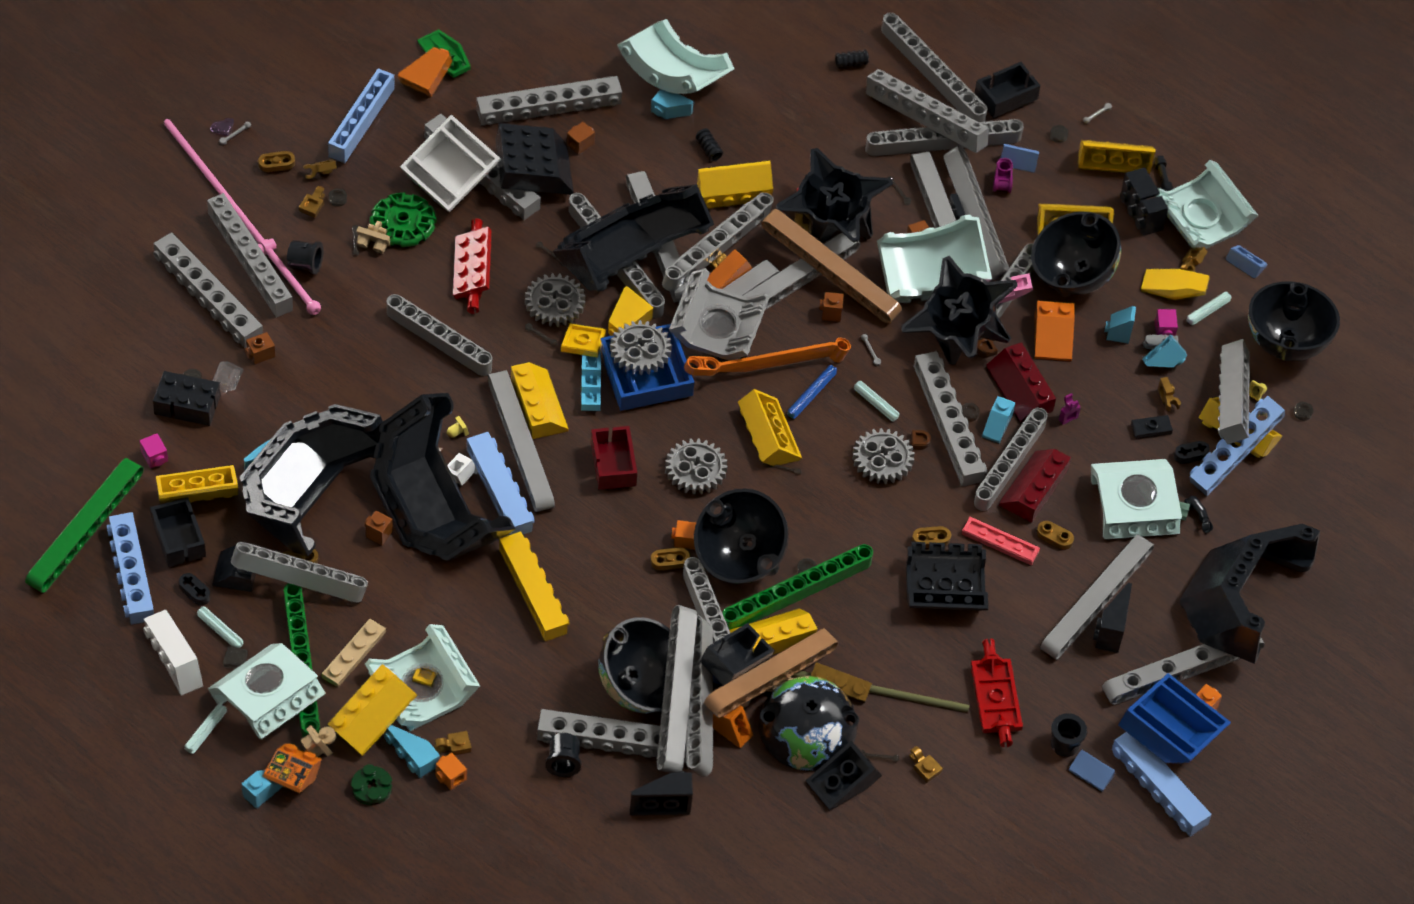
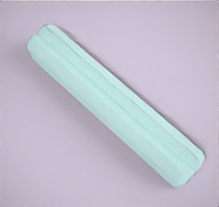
[1186,292,1231,325]
[854,381,899,422]
[197,606,243,650]
[185,704,227,754]

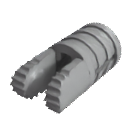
[1142,334,1178,350]

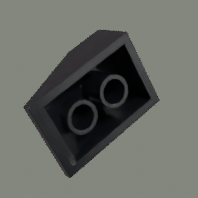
[1093,582,1132,653]
[806,741,883,810]
[629,771,693,815]

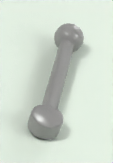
[1083,103,1112,124]
[220,122,251,145]
[861,334,881,366]

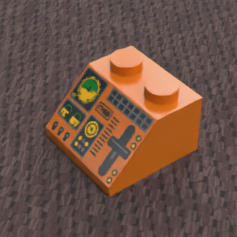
[263,743,322,793]

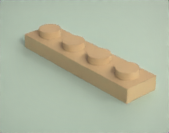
[322,619,386,687]

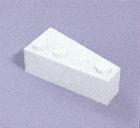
[143,610,203,696]

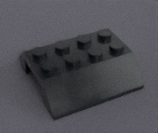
[906,542,989,611]

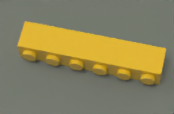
[499,531,569,641]

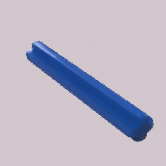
[787,365,837,419]

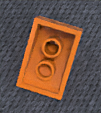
[1034,301,1074,362]

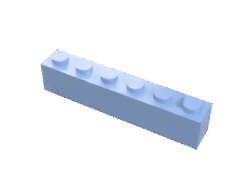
[328,69,394,163]
[467,432,535,535]
[1112,732,1212,836]

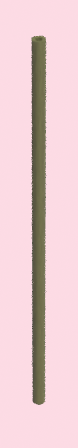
[791,671,970,713]

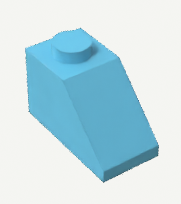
[651,89,694,119]
[1104,306,1136,344]
[1142,335,1188,367]
[982,396,1015,444]
[242,770,283,809]

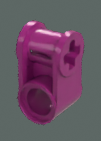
[993,158,1013,193]

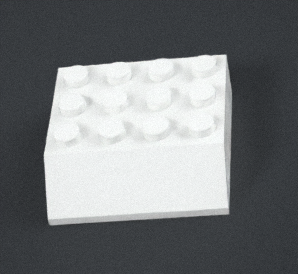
[400,115,501,212]

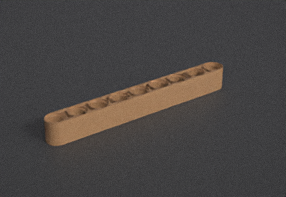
[761,209,902,324]
[704,628,839,718]

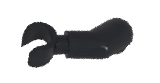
[1184,496,1214,534]

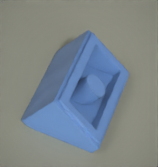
[1001,144,1039,172]
[1226,245,1268,278]
[1069,750,1115,792]

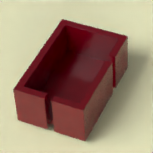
[590,426,638,490]

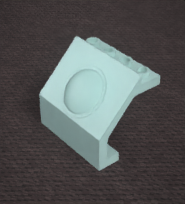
[1156,160,1258,249]

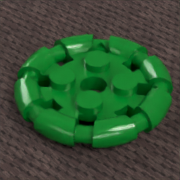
[370,193,437,247]

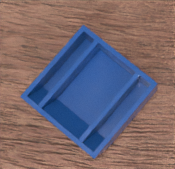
[600,324,695,411]
[1119,673,1231,763]

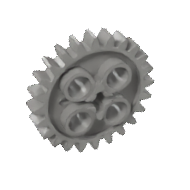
[525,273,586,327]
[610,320,672,375]
[852,428,915,484]
[665,438,728,494]

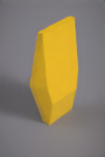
[1141,269,1209,300]

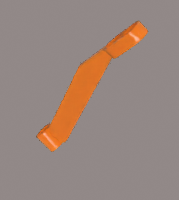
[684,338,851,376]

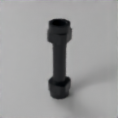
[1154,155,1173,191]

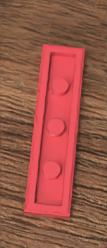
[961,517,1040,566]

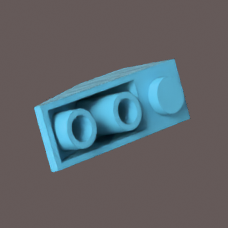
[384,725,440,778]

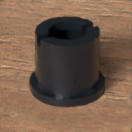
[287,240,323,275]
[1051,713,1087,757]
[545,733,581,777]

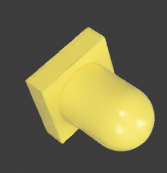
[1249,380,1267,401]
[447,416,469,438]

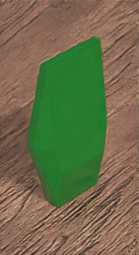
[417,30,471,78]

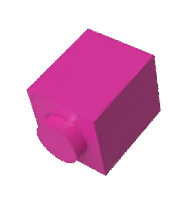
[1155,309,1178,336]
[140,433,168,468]

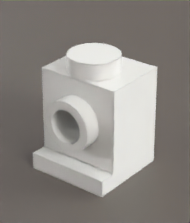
[447,453,478,485]

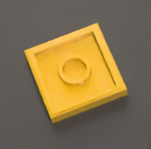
[561,323,606,358]

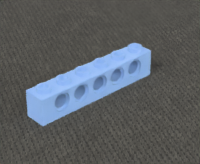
[1190,396,1285,496]
[106,512,154,624]

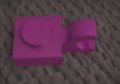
[1059,393,1081,425]

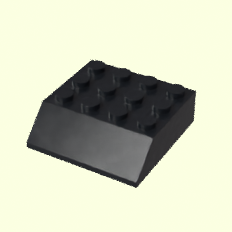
[495,123,574,195]

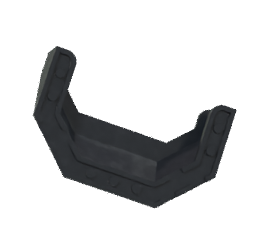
[553,184,715,292]
[370,393,515,561]
[240,404,383,556]
[1179,524,1320,664]

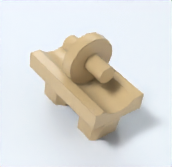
[357,221,391,254]
[301,726,336,757]

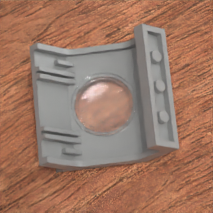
[669,268,770,361]

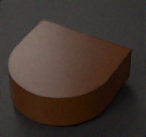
[976,339,998,358]
[911,430,931,450]

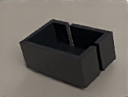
[974,62,1041,118]
[1120,168,1168,236]
[153,371,221,426]
[150,497,206,567]
[700,623,775,686]

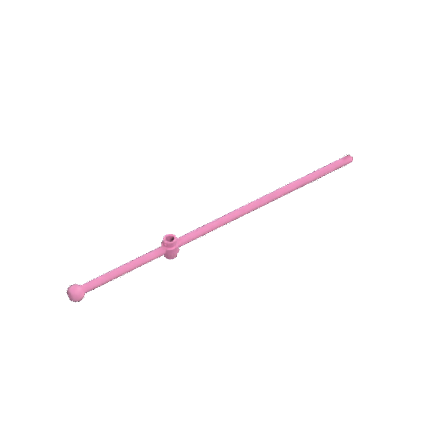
[164,119,321,315]

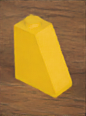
[608,286,654,336]

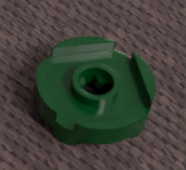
[351,764,392,805]

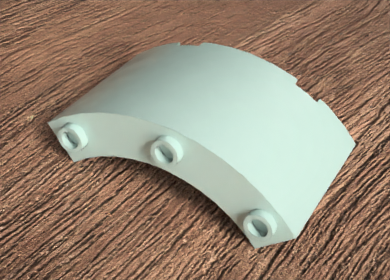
[617,19,734,94]
[877,215,992,303]

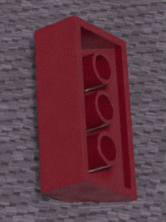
[986,342,1056,423]
[999,449,1071,523]

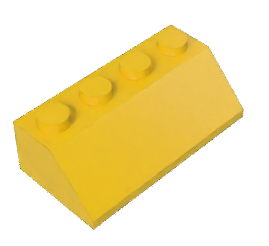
[1078,140,1156,175]
[697,161,773,209]
[1037,204,1114,238]
[511,362,569,439]
[738,389,802,466]
[1198,397,1282,458]
[156,465,238,505]
[729,608,817,655]
[328,664,417,756]

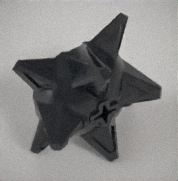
[776,148,893,244]
[901,256,1018,365]

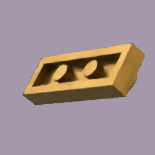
[811,662,872,702]

